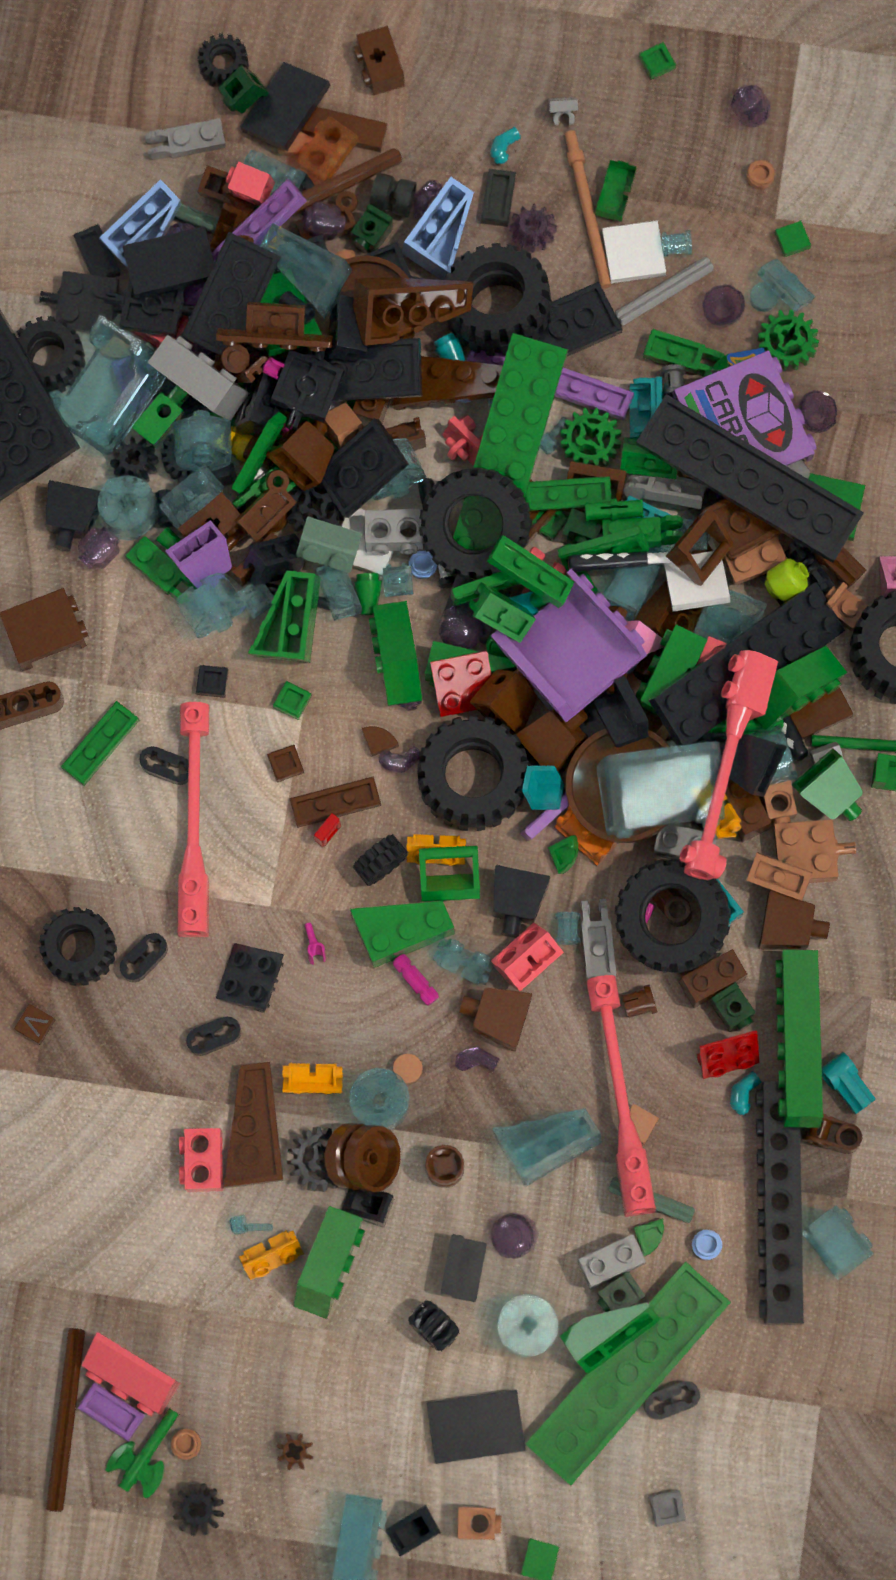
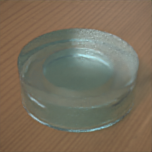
[750,282,779,312]

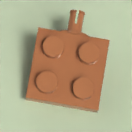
[712,536,787,586]
[773,819,856,883]

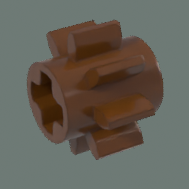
[277,1433,314,1470]

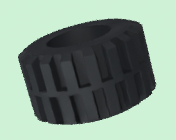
[17,316,86,395]
[39,907,117,986]

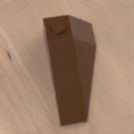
[353,277,473,345]
[634,541,713,653]

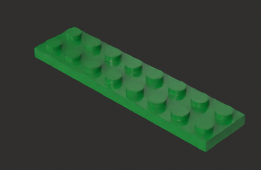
[453,333,569,550]
[525,1262,731,1486]

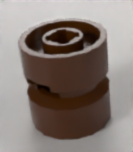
[425,1145,464,1188]

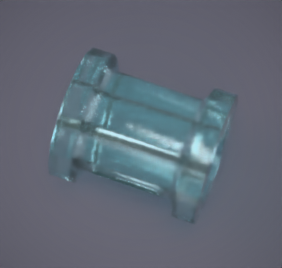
[661,230,692,257]
[555,912,581,946]

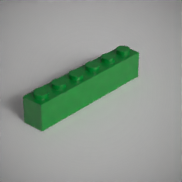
[775,950,823,1128]

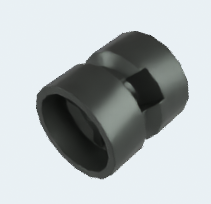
[369,172,417,217]

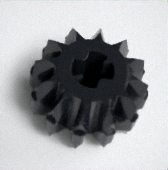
[110,437,159,487]
[408,1300,460,1351]
[173,1483,225,1536]

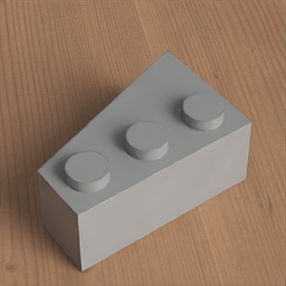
[147,335,250,421]

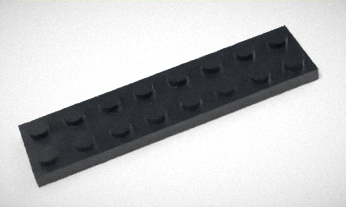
[636,394,864,563]
[648,582,846,750]

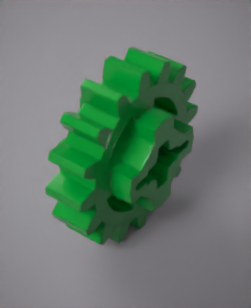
[757,309,819,371]
[560,408,621,466]

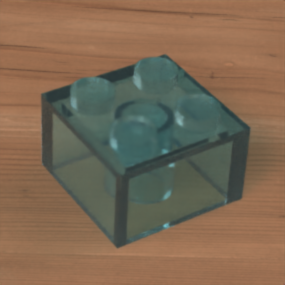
[693,589,767,643]
[802,1205,873,1281]

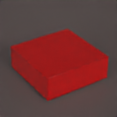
[314,813,341,847]

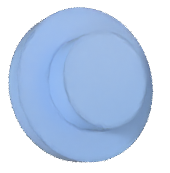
[409,550,437,579]
[692,1229,722,1260]

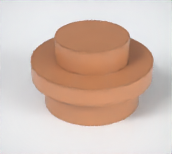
[171,1429,202,1460]

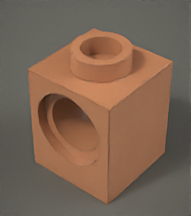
[325,402,363,450]
[760,780,797,824]
[458,1507,501,1540]

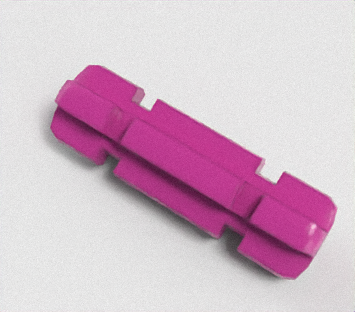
[393,954,439,1006]

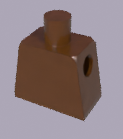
[266,420,334,491]
[470,667,537,735]
[516,709,588,774]
[759,890,830,950]
[459,988,532,1052]

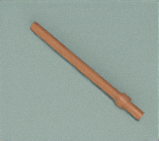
[565,130,612,289]

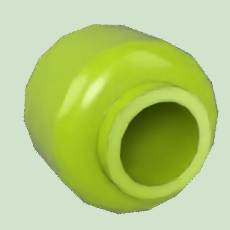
[765,559,809,601]

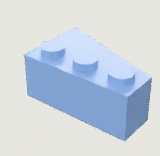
[401,177,474,280]
[99,179,181,269]

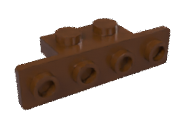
[216,302,332,351]

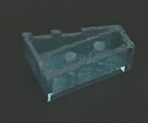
[260,223,352,319]
[602,545,671,621]
[492,1108,602,1187]
[332,1494,388,1580]

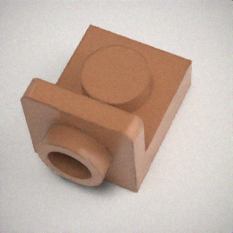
[826,582,868,631]

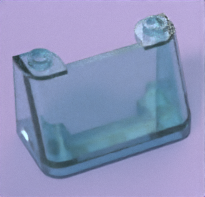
[49,315,166,455]
[596,742,725,839]

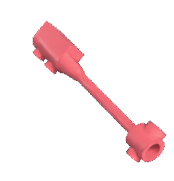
[679,650,778,880]
[177,702,209,937]
[586,975,656,1217]

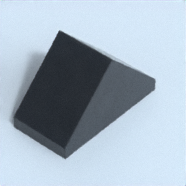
[341,1189,394,1228]
[385,1505,441,1557]

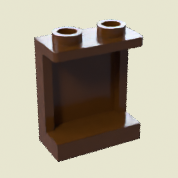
[0,588,89,671]

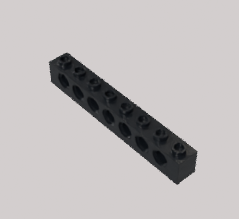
[756,1081,804,1325]

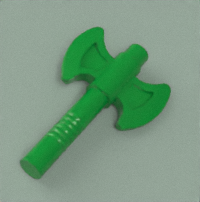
[106,1408,179,1499]

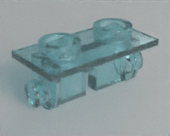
[433,939,495,985]

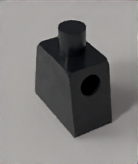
[45,480,105,552]
[711,733,787,797]
[493,865,550,938]

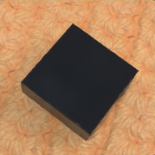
[196,665,229,698]

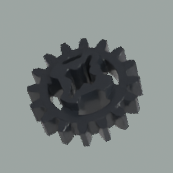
[287,483,346,533]
[287,1127,338,1192]

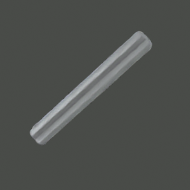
[615,257,713,325]

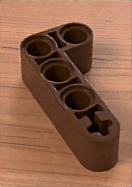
[0,681,64,730]

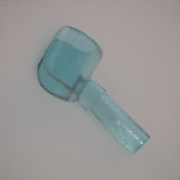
[540,417,566,455]
[229,1215,273,1235]

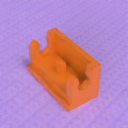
[554,805,617,866]

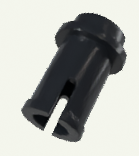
[278,291,315,324]
[155,489,178,528]

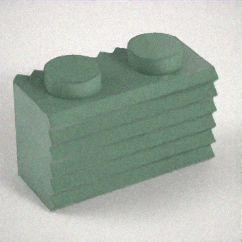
[296,516,362,573]

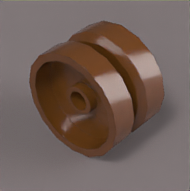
[325,1123,401,1192]

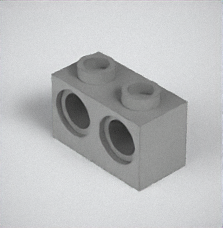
[365,509,423,555]
[652,824,717,860]
[577,1234,646,1289]

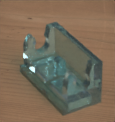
[243,150,306,193]
[159,464,225,529]

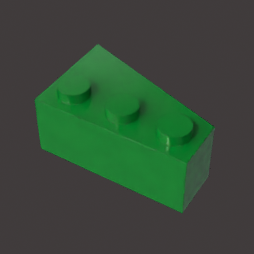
[369,601,422,706]
[350,901,455,968]

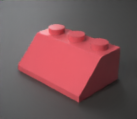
[81,1332,181,1416]

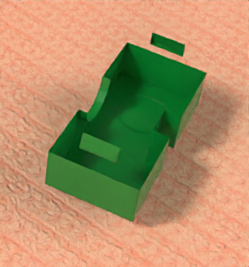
[595,160,637,222]

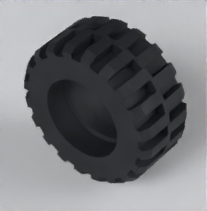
[444,243,552,356]
[419,468,532,579]
[849,591,896,704]
[417,715,529,831]
[614,858,731,973]

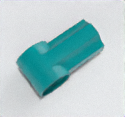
[822,1052,876,1115]

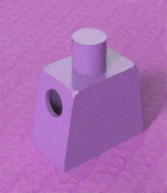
[166,520,232,590]

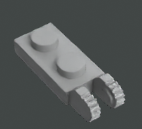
[145,118,226,160]
[623,474,707,509]
[581,899,616,980]

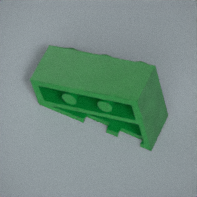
[248,571,321,663]
[635,625,708,716]
[756,646,847,730]
[293,1206,365,1319]

